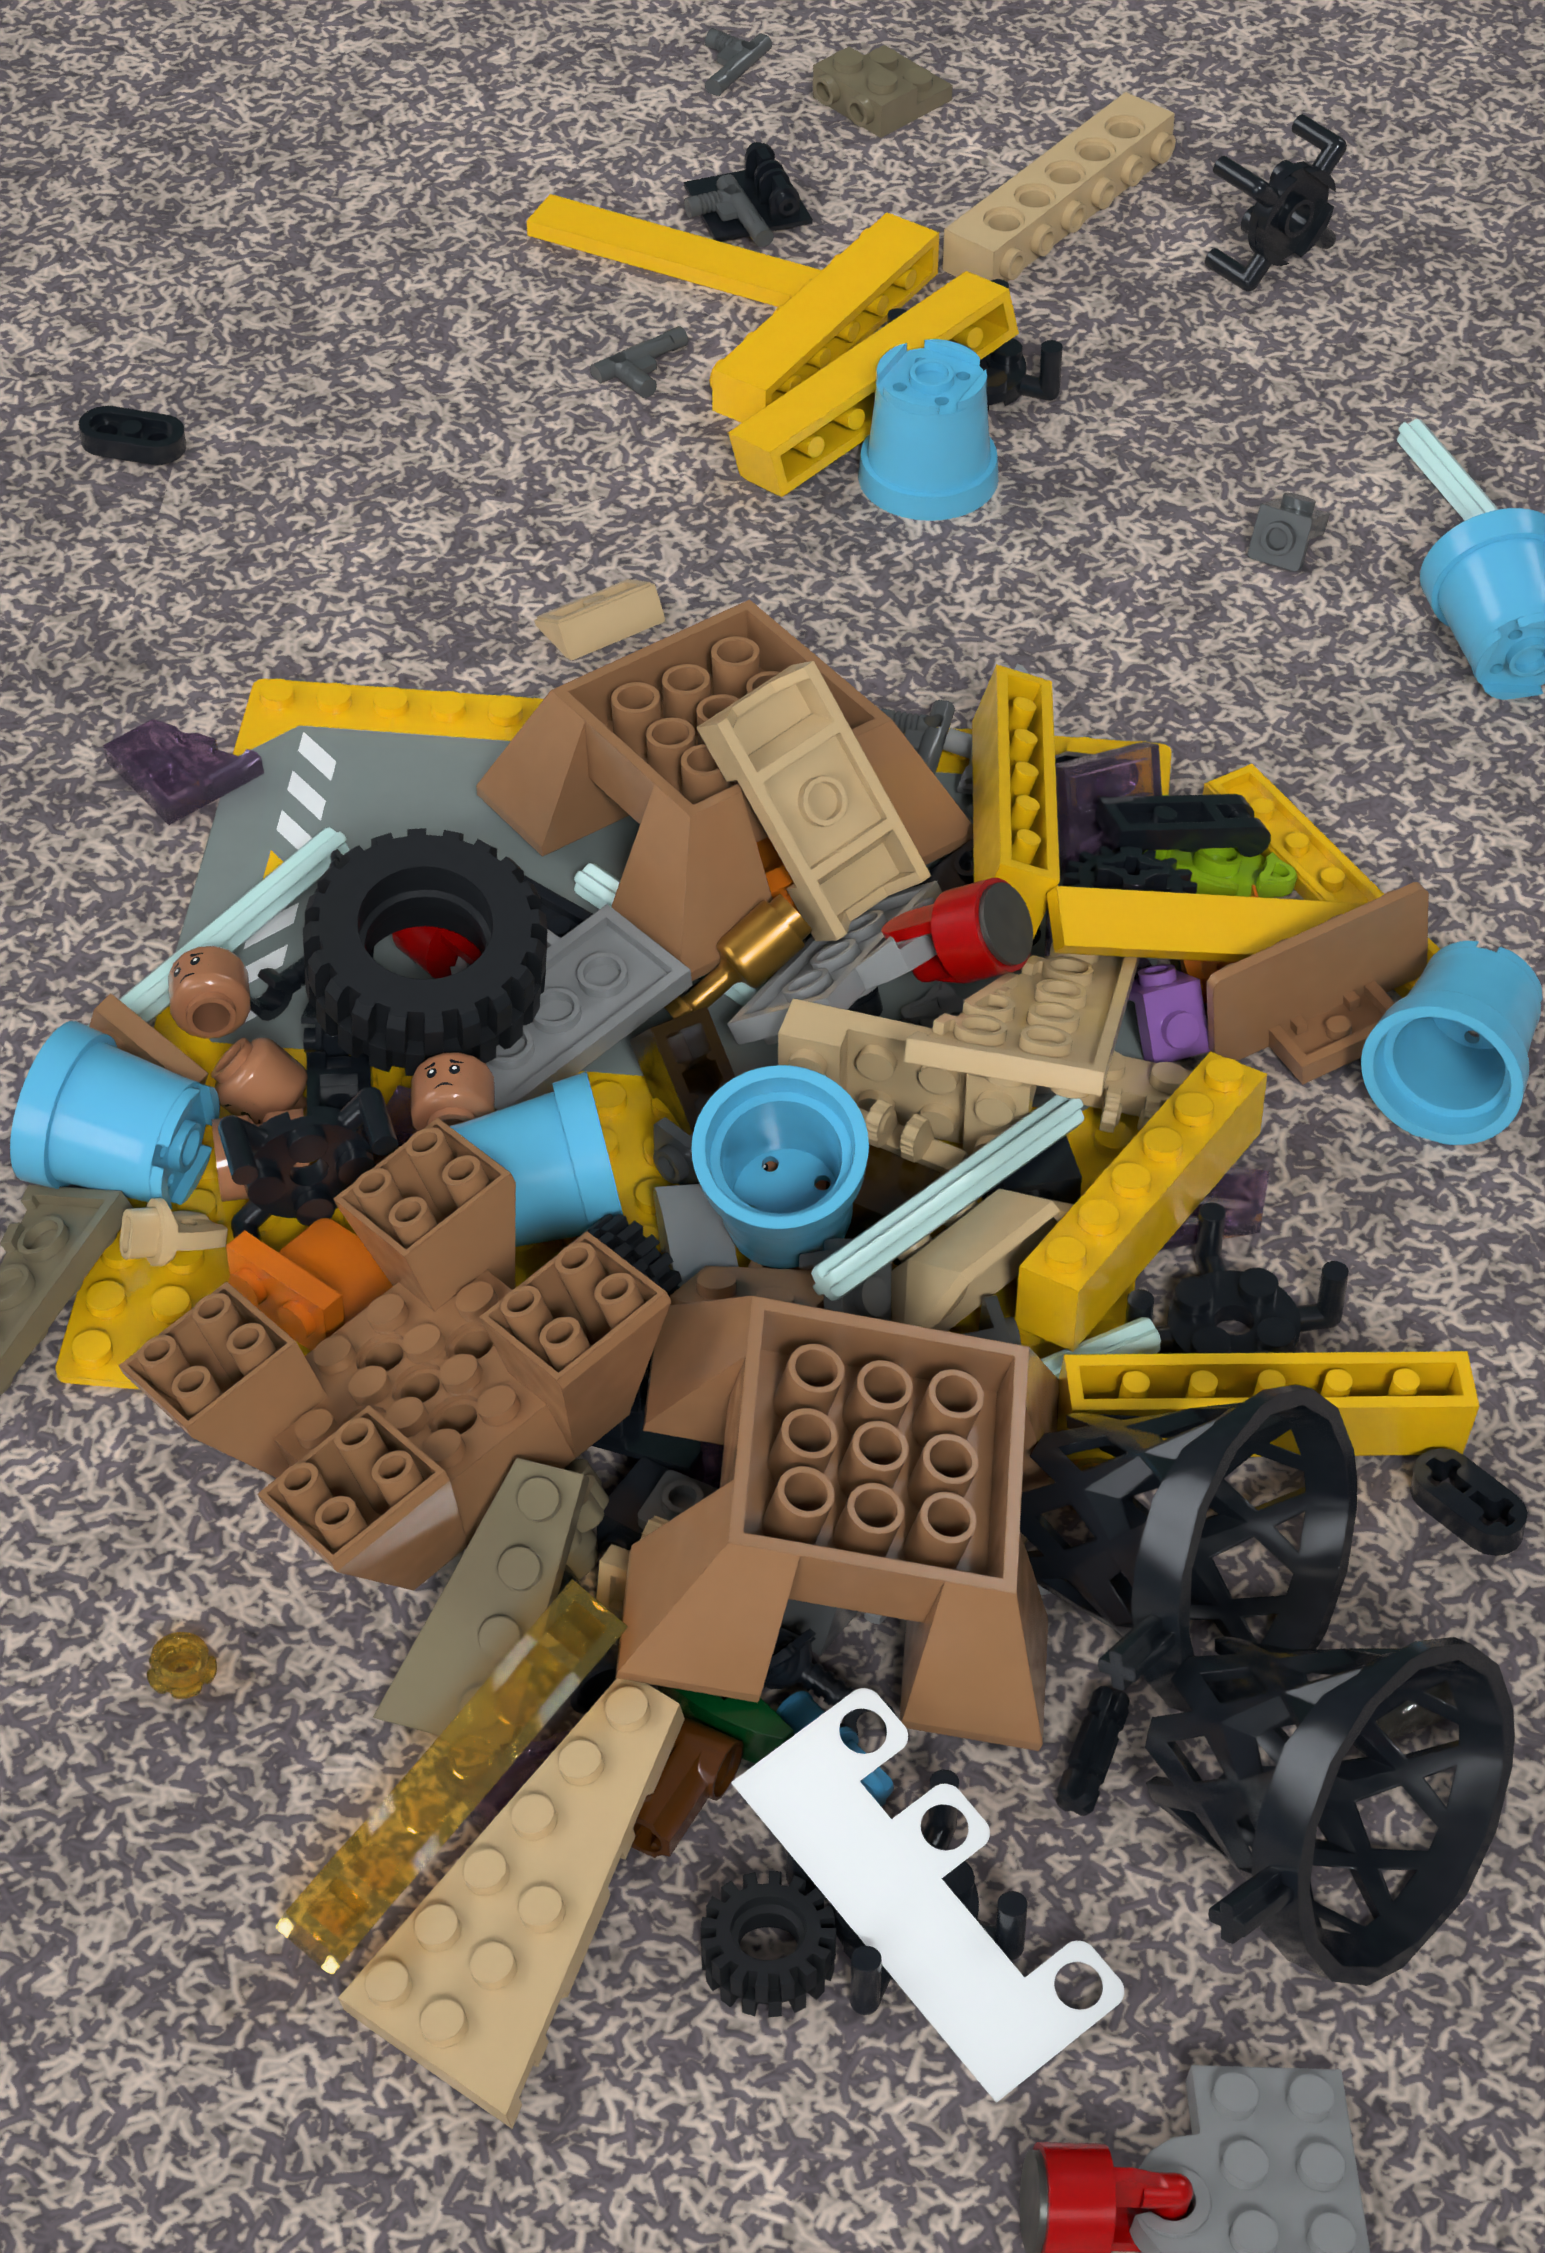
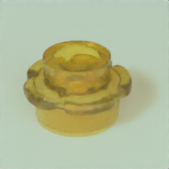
[147,1632,217,1699]

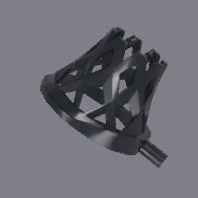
[1020,1384,1357,1712]
[1145,1637,1515,1986]

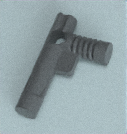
[705,28,772,96]
[684,174,774,247]
[590,326,688,398]
[881,700,955,775]

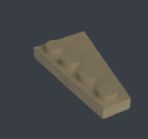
[0,1185,134,1395]
[373,1458,590,1755]

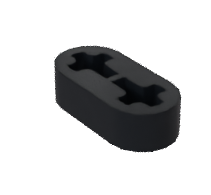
[1410,1448,1528,1556]

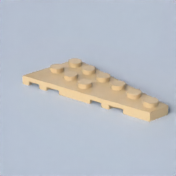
[904,942,1140,1099]
[338,1678,685,2129]

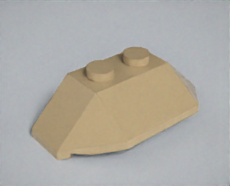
[891,1189,1074,1331]

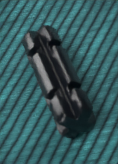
[1056,1686,1130,1816]

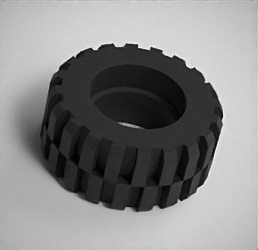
[303,828,548,1076]

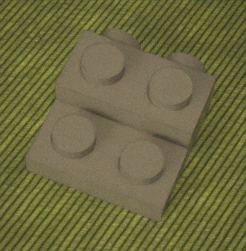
[813,45,953,138]

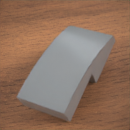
[653,1184,738,1287]

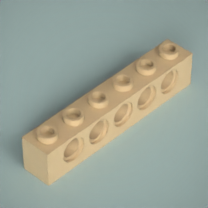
[943,92,1176,282]

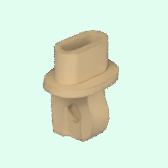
[119,1198,228,1266]

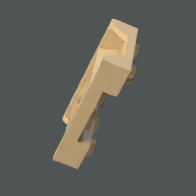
[696,661,931,942]
[778,998,1037,1157]

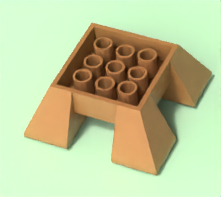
[476,599,973,981]
[119,1118,671,1591]
[615,1296,1059,1751]

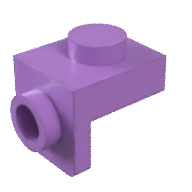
[1128,964,1210,1063]

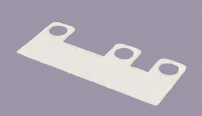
[731,1688,1124,2103]

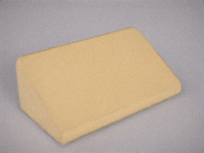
[534,579,665,661]

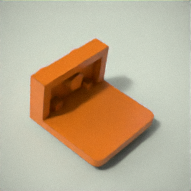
[226,1218,393,1351]

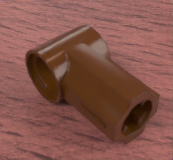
[631,1715,744,1858]

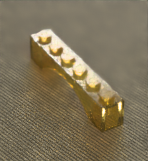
[275,1579,628,1976]

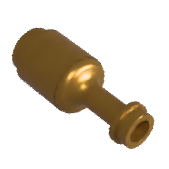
[664,894,813,1019]

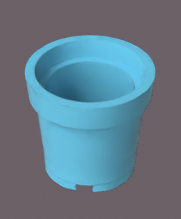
[858,339,999,521]
[1420,508,1545,700]
[1361,941,1543,1145]
[10,1021,220,1209]
[691,1065,869,1269]
[450,1071,623,1247]

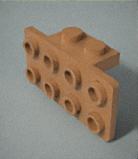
[1206,882,1429,1085]

